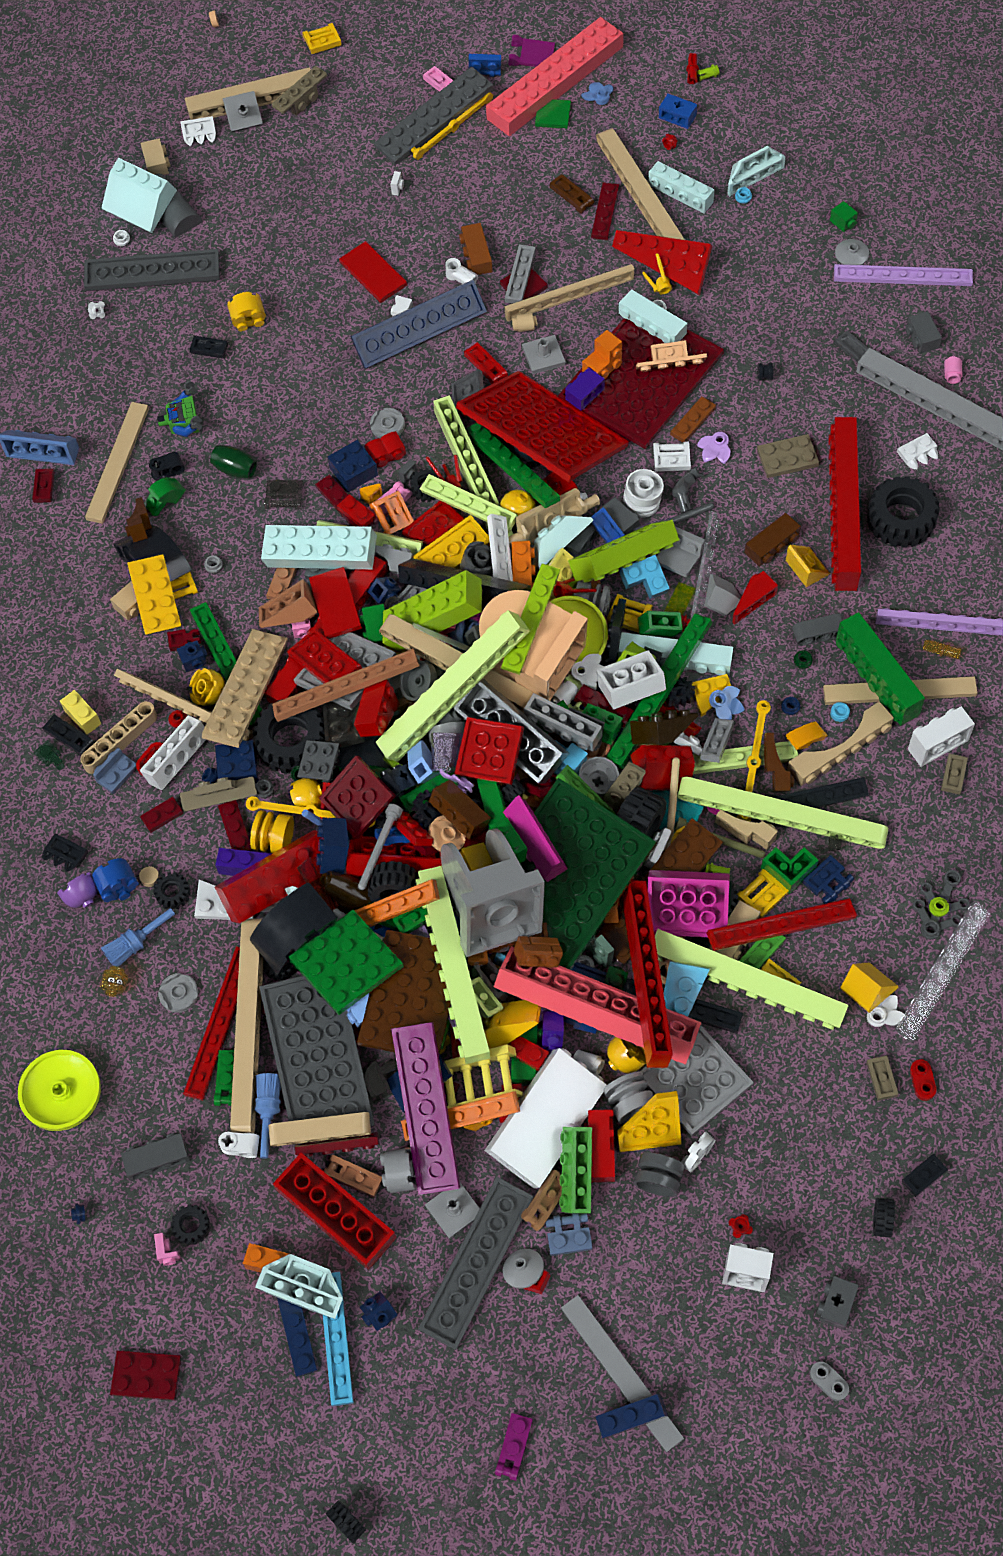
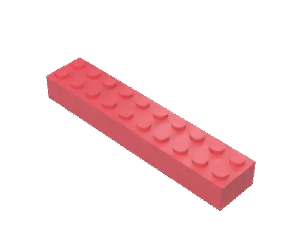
[486,17,624,137]
[494,946,701,1065]

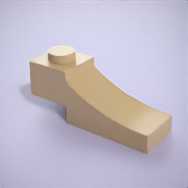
[715,810,778,850]

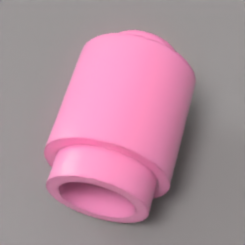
[944,356,963,384]

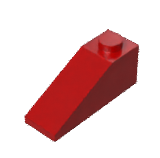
[732,571,778,625]

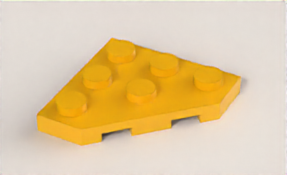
[617,1091,681,1152]

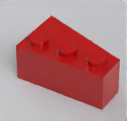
[354,679,400,737]
[584,1110,615,1183]

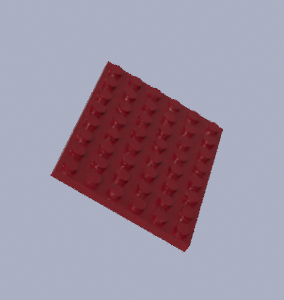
[558,318,724,449]

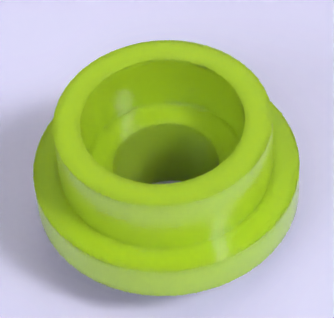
[929,897,949,917]

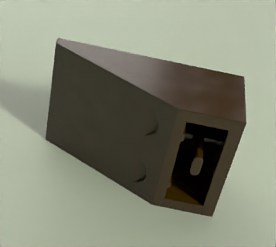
[630,709,699,745]

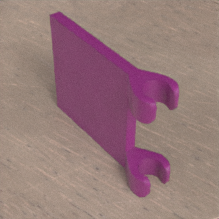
[508,35,555,67]

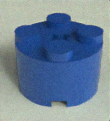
[92,858,139,902]

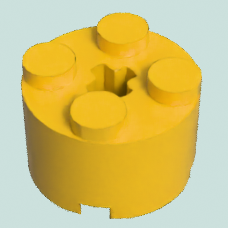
[227,292,266,331]

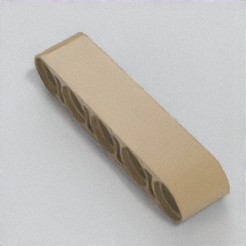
[80,701,157,774]
[268,1112,371,1146]

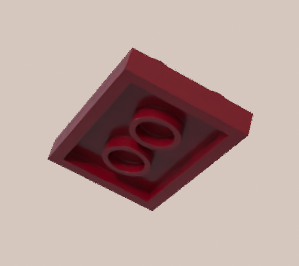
[110,1351,182,1401]

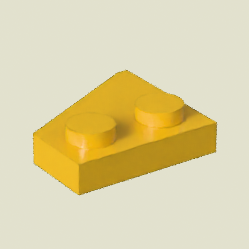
[692,674,731,717]

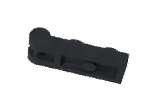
[42,714,95,756]

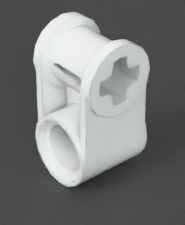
[218,1132,260,1158]

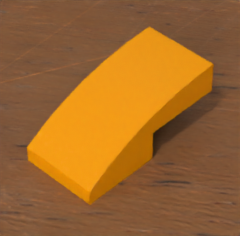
[786,721,827,750]

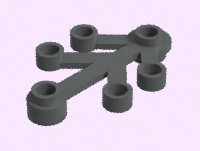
[912,870,970,940]

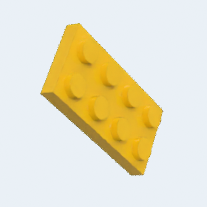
[412,515,490,569]
[127,555,181,635]

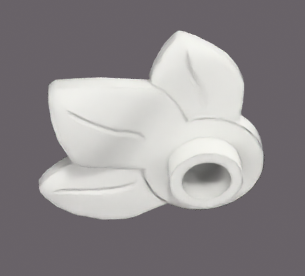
[571,654,604,690]
[867,995,905,1027]

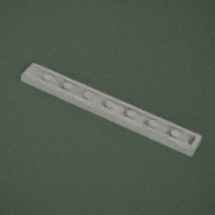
[561,1295,684,1453]

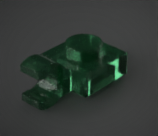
[33,740,65,771]

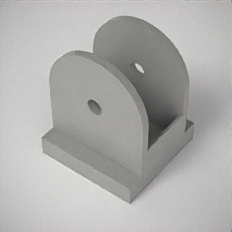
[441,828,544,957]

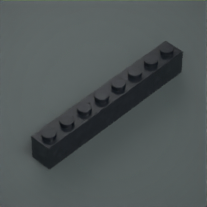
[398,558,531,603]

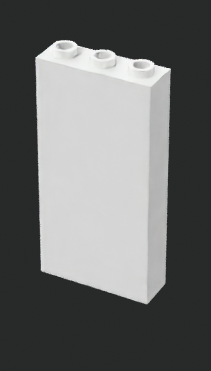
[484,1048,607,1188]

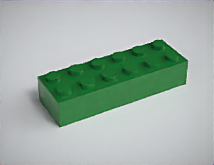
[836,612,925,726]

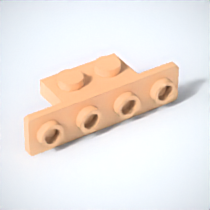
[636,340,707,372]

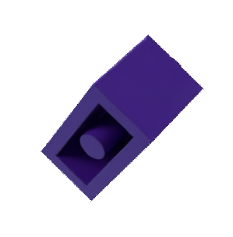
[565,367,605,411]
[541,1011,564,1055]

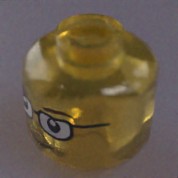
[100,966,128,997]

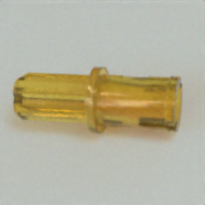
[923,640,962,660]

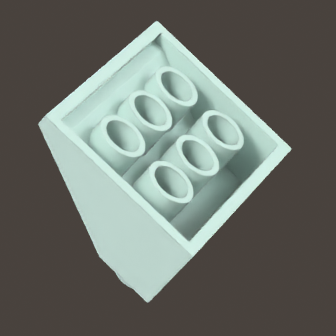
[102,158,177,233]

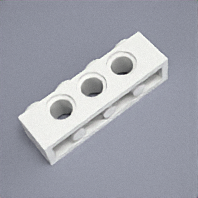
[140,715,206,790]

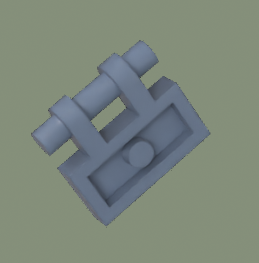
[546,1213,592,1256]

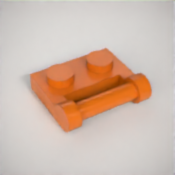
[369,490,414,535]

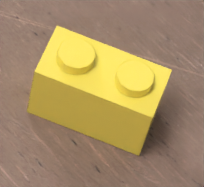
[60,690,101,735]

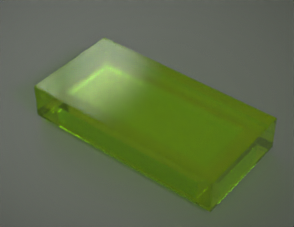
[664,582,696,615]

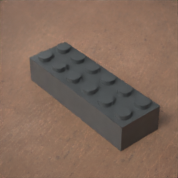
[453,679,569,784]

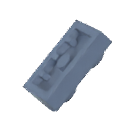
[93,748,137,794]

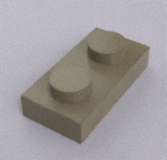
[941,753,968,795]
[866,1056,899,1101]

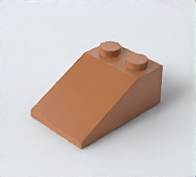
[259,579,317,628]

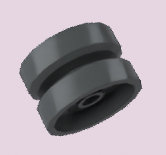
[400,659,446,702]
[633,1153,685,1197]

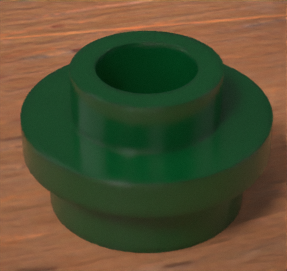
[794,650,813,669]

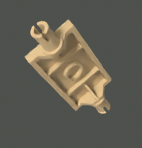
[508,488,600,548]

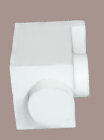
[391,295,413,316]

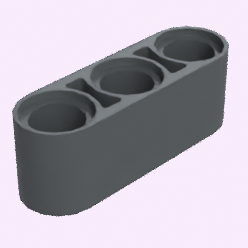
[792,613,845,646]

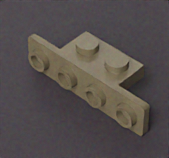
[272,66,327,116]
[601,762,646,813]
[180,777,257,811]

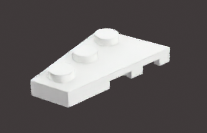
[194,880,254,920]

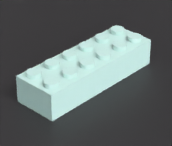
[261,525,377,570]

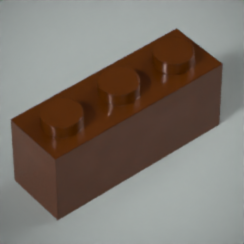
[744,513,801,567]
[429,780,491,840]

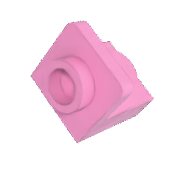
[291,619,311,639]
[154,1233,181,1266]

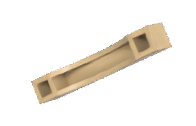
[787,702,894,786]

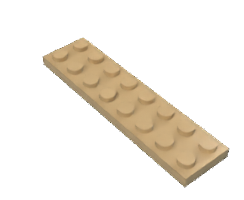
[202,629,288,748]
[114,669,254,741]

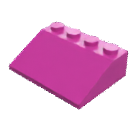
[648,870,730,937]

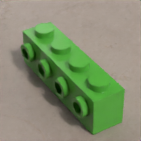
[559,1127,592,1213]

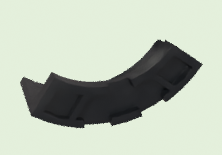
[113,525,191,582]
[250,883,338,975]

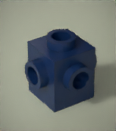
[367,577,401,604]
[177,641,208,672]
[359,1291,398,1331]

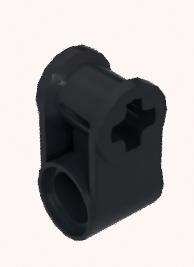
[149,452,185,481]

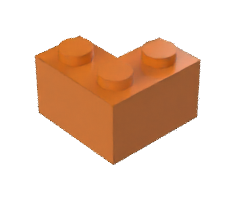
[582,330,622,379]

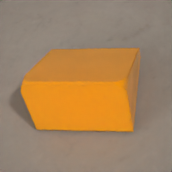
[359,483,382,504]

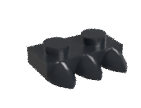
[42,833,89,872]

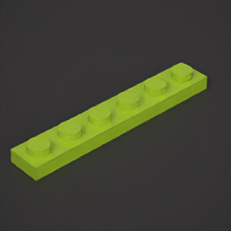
[501,563,560,675]

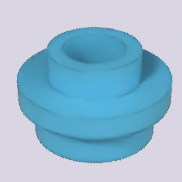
[735,187,752,203]

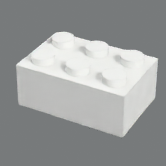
[596,650,666,709]
[908,706,975,767]
[722,1243,774,1292]

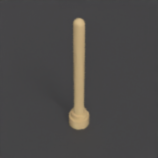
[663,757,680,851]

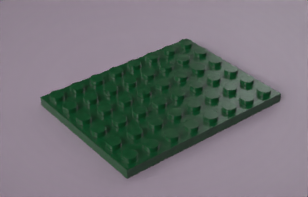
[521,778,657,970]

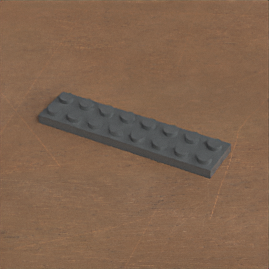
[374,67,494,165]
[84,249,220,291]
[417,1177,534,1350]

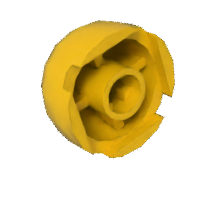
[499,489,536,524]
[189,668,225,706]
[290,778,323,813]
[607,1037,646,1074]

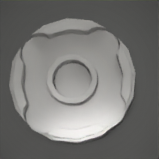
[370,408,405,438]
[158,973,199,1013]

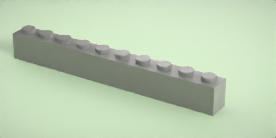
[856,348,1003,450]

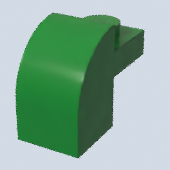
[144,477,186,516]

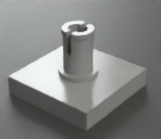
[223,91,263,132]
[522,335,566,374]
[425,1181,480,1240]

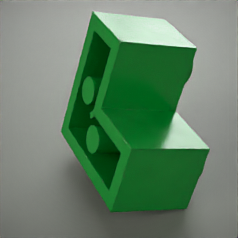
[761,847,819,895]

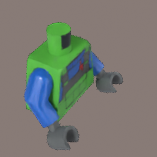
[157,381,202,437]

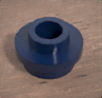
[781,697,800,715]
[202,767,218,784]
[71,1203,85,1225]

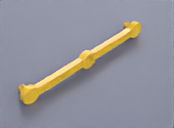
[411,92,493,160]
[737,700,771,822]
[246,796,376,828]

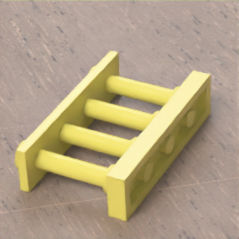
[445,1044,523,1109]

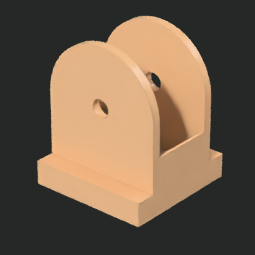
[479,590,588,701]

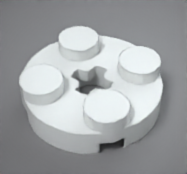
[681,1132,716,1172]

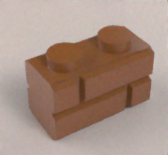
[514,936,563,968]

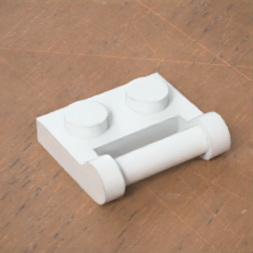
[653,441,691,472]

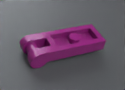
[495,1413,533,1481]

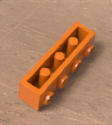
[512,541,536,589]

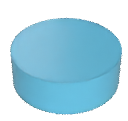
[830,702,850,722]

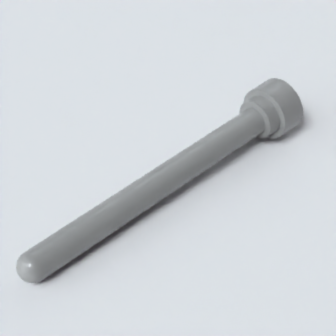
[358,804,403,890]

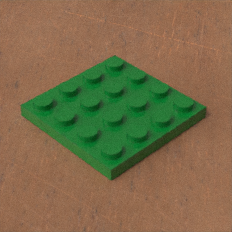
[289,910,403,1015]

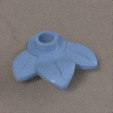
[581,82,613,105]
[709,686,744,720]

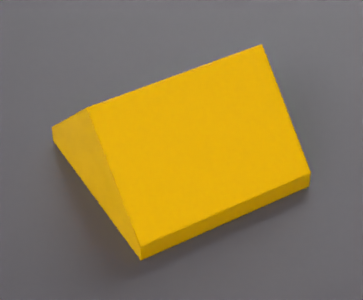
[786,545,830,587]
[840,963,898,1013]

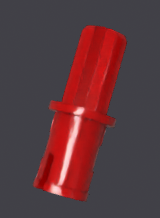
[686,53,699,84]

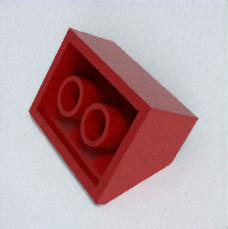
[631,745,695,791]

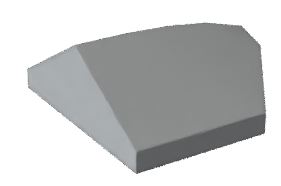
[704,574,741,616]

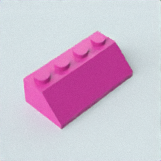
[503,795,568,882]

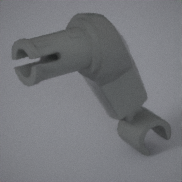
[672,466,704,513]

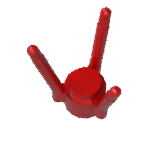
[426,455,463,489]
[553,577,597,598]

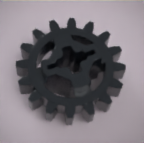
[663,675,695,708]
[411,789,442,829]

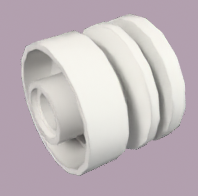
[623,469,664,518]

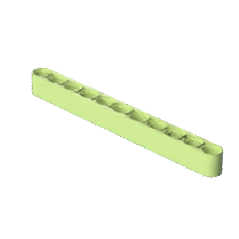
[677,777,889,849]

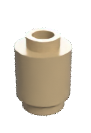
[512,313,537,332]

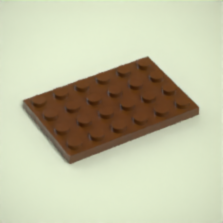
[357,930,451,1054]

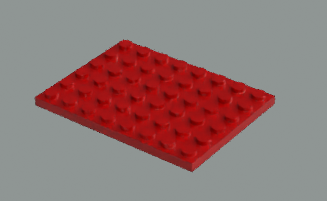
[456,371,629,482]

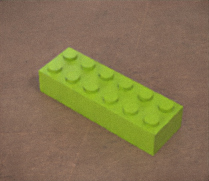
[568,519,679,583]
[382,570,482,652]

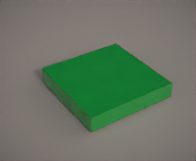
[535,99,571,129]

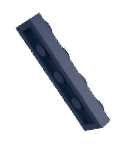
[277,1298,318,1377]

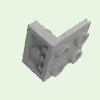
[657,527,705,577]

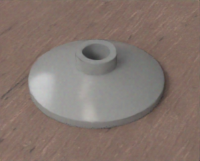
[835,239,869,265]
[503,1249,544,1289]

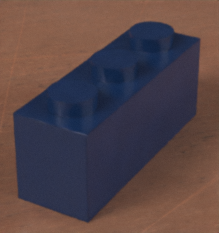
[595,1394,668,1438]

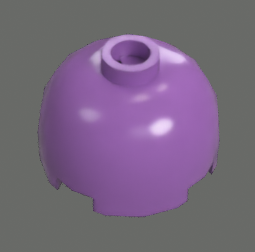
[57,871,98,908]

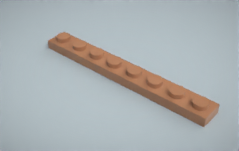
[272,649,419,722]

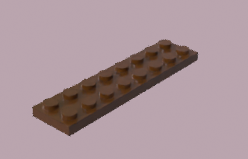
[596,818,723,966]

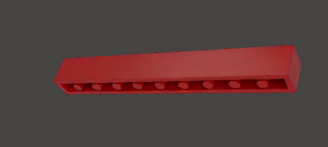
[265,556,388,703]
[622,881,673,1068]

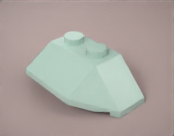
[728,146,785,197]
[533,515,593,569]
[255,1254,343,1319]

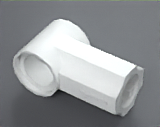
[446,258,478,284]

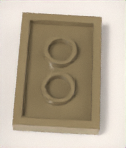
[757,434,819,478]

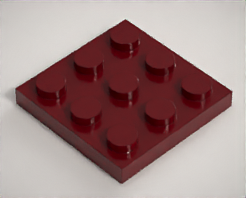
[319,756,396,839]

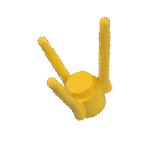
[642,253,672,295]

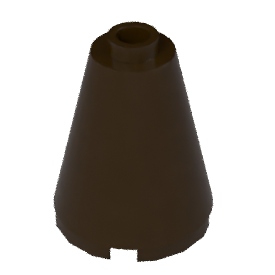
[319,871,372,912]

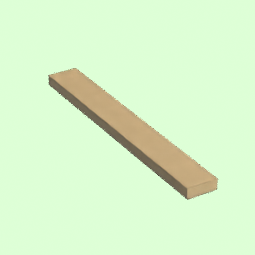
[505,264,634,321]
[85,402,149,524]
[823,676,977,705]

